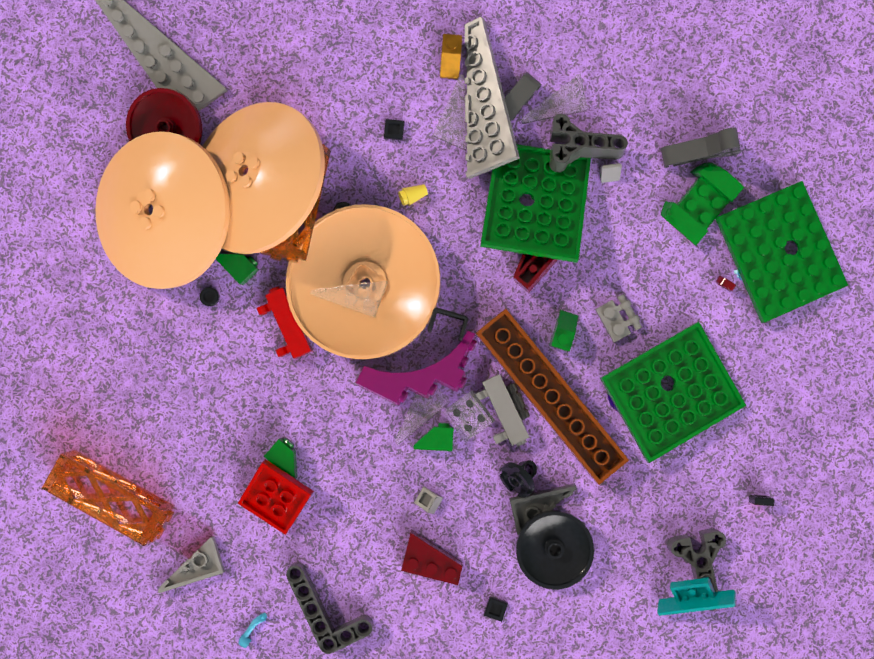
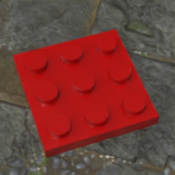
[238,459,314,535]

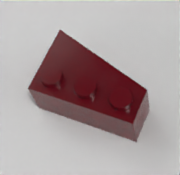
[513,254,557,293]
[401,529,463,585]

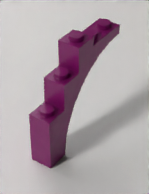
[355,331,477,406]

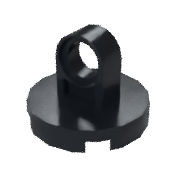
[500,460,537,498]

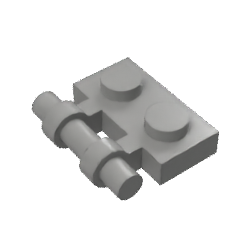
[595,294,642,343]

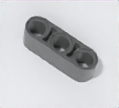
[505,72,542,121]

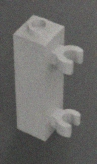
[473,374,529,447]

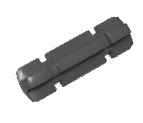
[506,383,530,420]

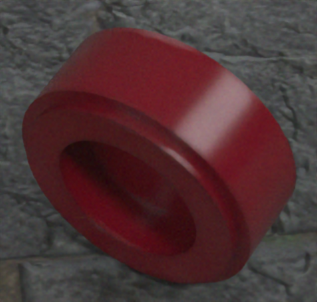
[716,276,736,291]

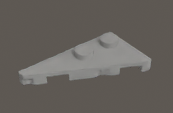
[158,536,225,593]

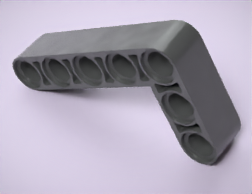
[286,562,373,654]

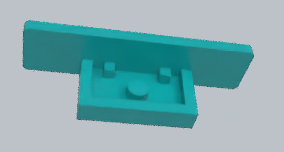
[657,577,736,616]

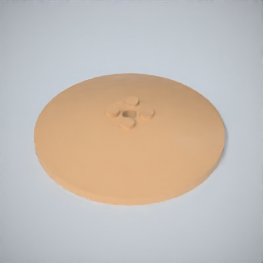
[202,102,325,254]
[95,132,230,289]
[286,204,441,359]

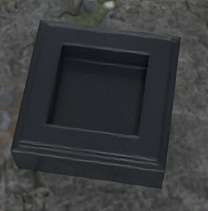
[384,119,405,141]
[749,495,774,506]
[483,596,508,622]

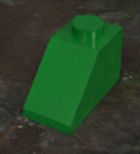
[216,254,259,285]
[549,310,579,352]
[414,422,454,451]
[263,438,298,479]

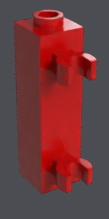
[257,286,313,359]

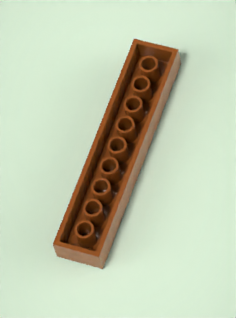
[475,309,629,485]

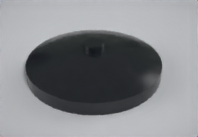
[516,510,594,590]

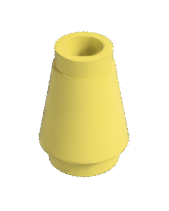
[398,184,428,206]

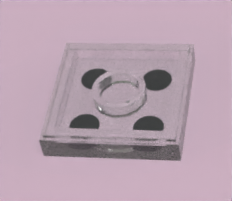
[442,390,495,442]

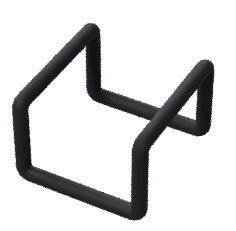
[428,308,468,341]

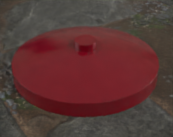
[126,88,203,144]

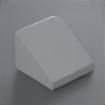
[599,163,622,183]
[414,486,443,514]

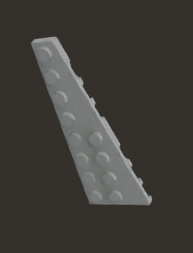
[95,0,227,112]
[465,17,520,179]

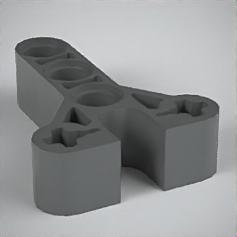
[549,114,628,172]
[661,127,741,168]
[667,528,726,611]

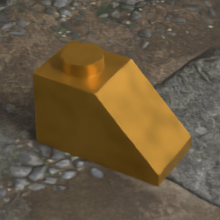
[440,34,462,80]

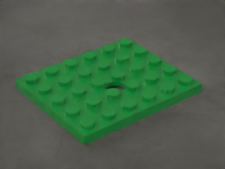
[480,144,591,263]
[715,181,849,323]
[600,322,746,463]

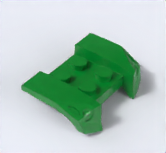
[661,162,744,246]

